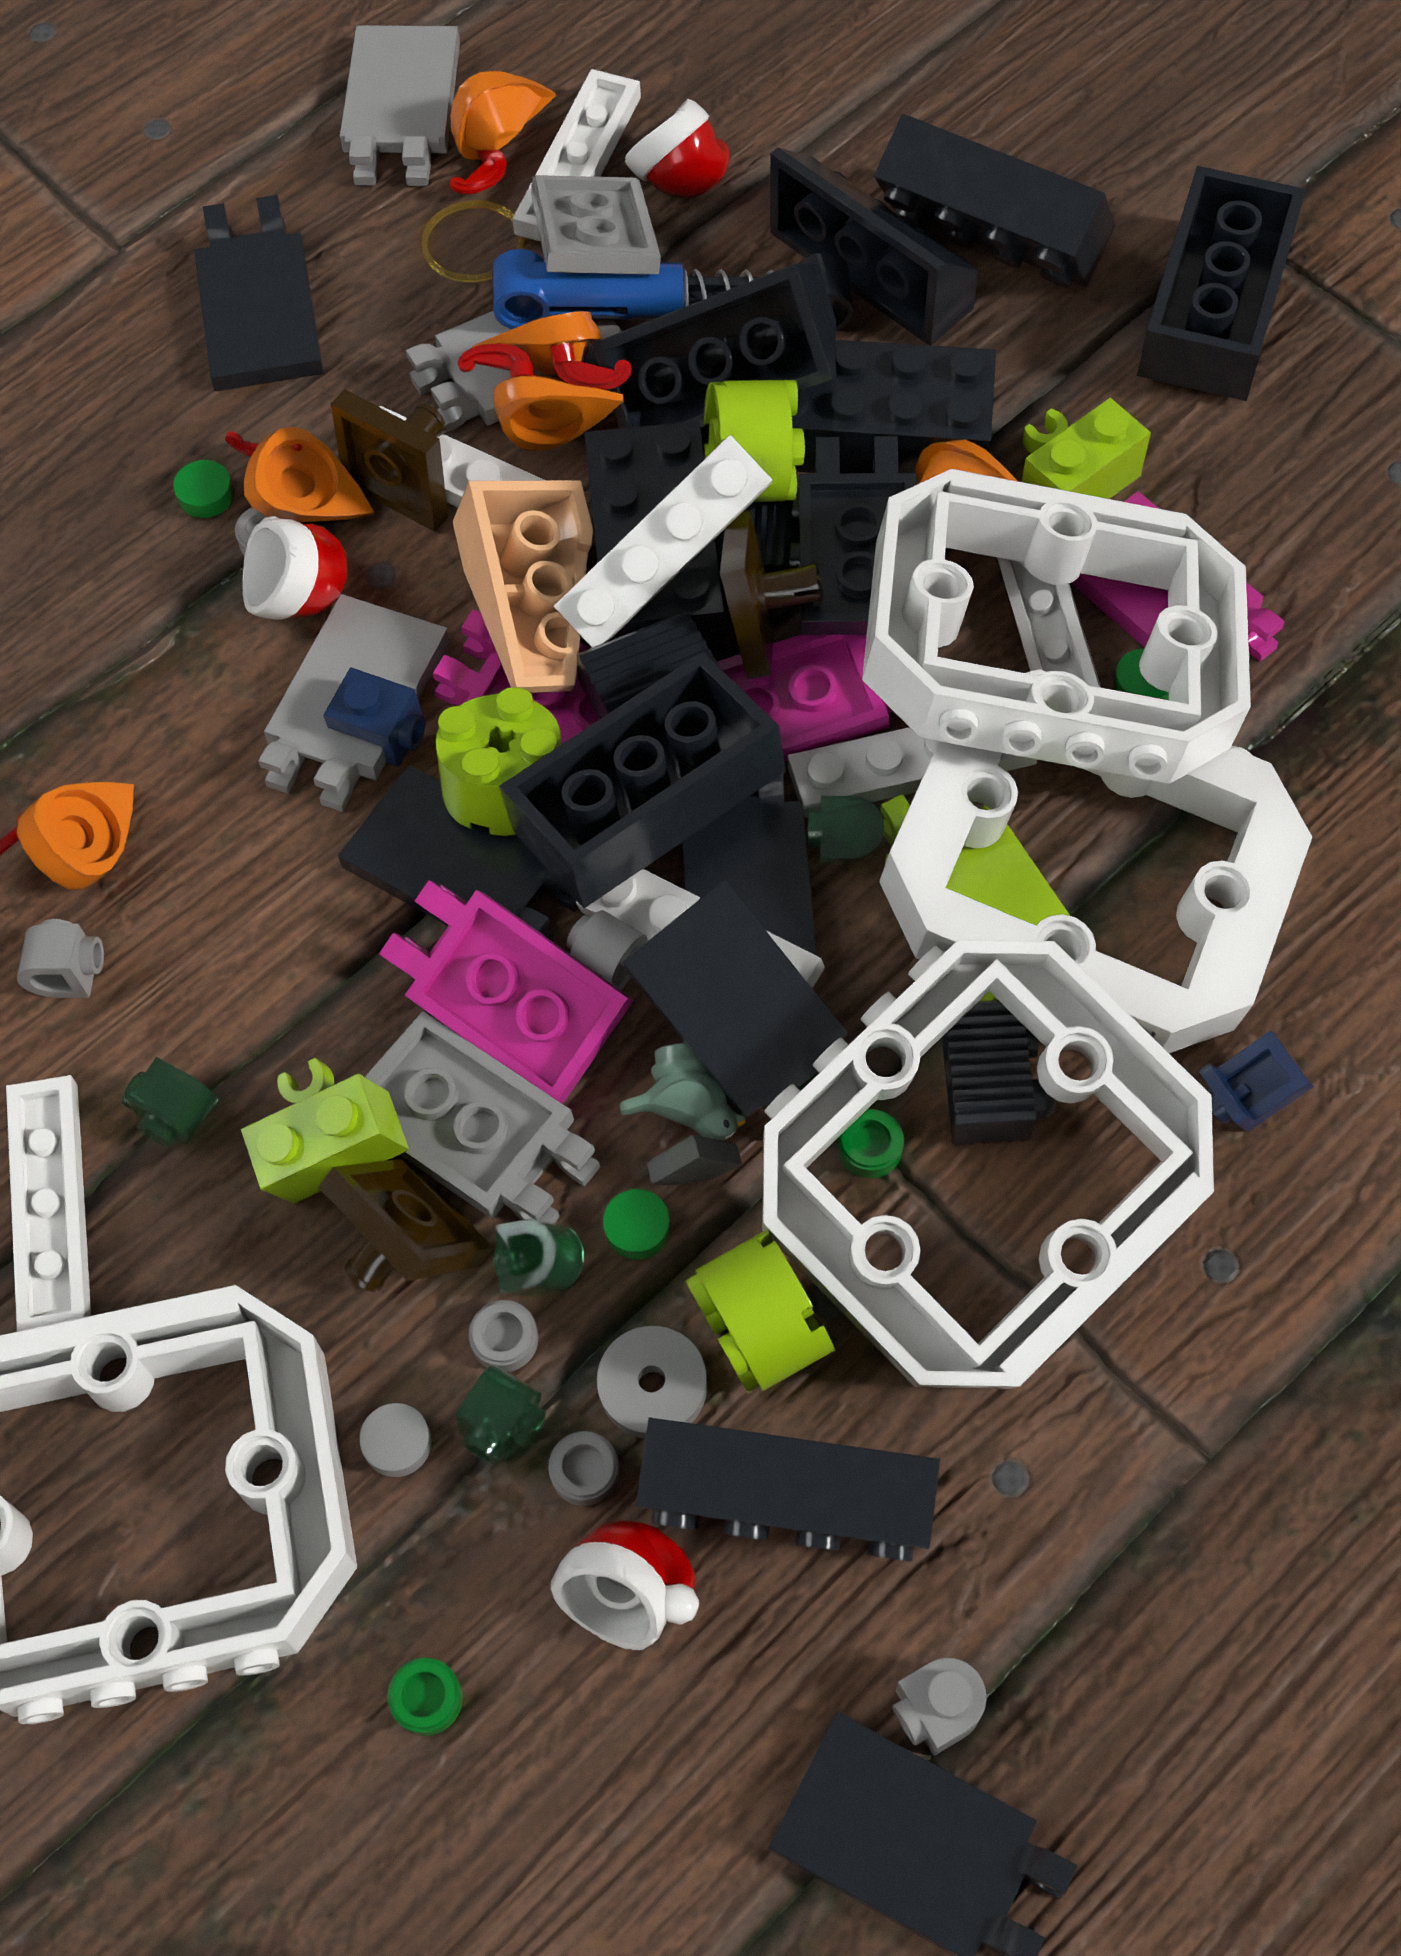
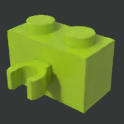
[1022,398,1151,499]
[241,1058,409,1204]

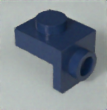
[323,667,426,767]
[1199,1030,1314,1132]

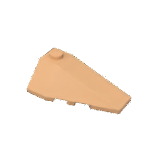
[453,480,593,693]

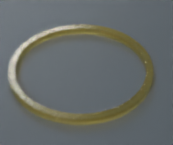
[422,200,524,282]

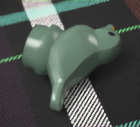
[619,1043,746,1141]

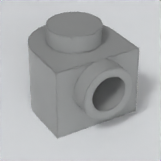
[566,910,648,990]
[17,919,104,998]
[892,1658,986,1756]

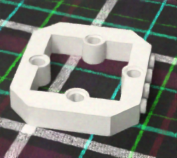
[862,469,1251,784]
[879,669,1312,1053]
[762,940,1214,1389]
[0,1285,357,1724]

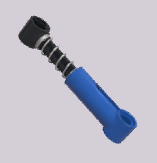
[492,249,853,331]

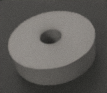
[597,1326,707,1439]

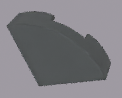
[647,1135,743,1185]

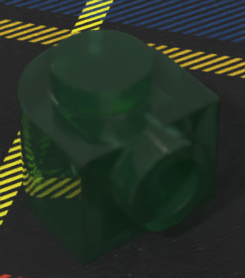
[807,795,884,863]
[122,1057,218,1147]
[494,1219,584,1296]
[455,1365,546,1465]

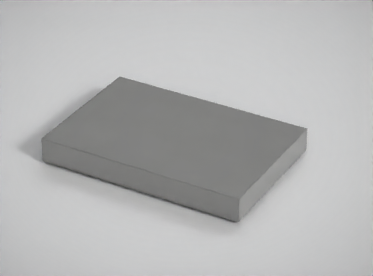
[531,175,661,274]

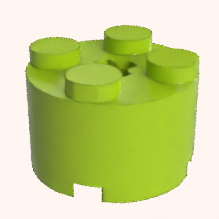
[704,380,805,502]
[436,687,562,836]
[685,1229,835,1393]

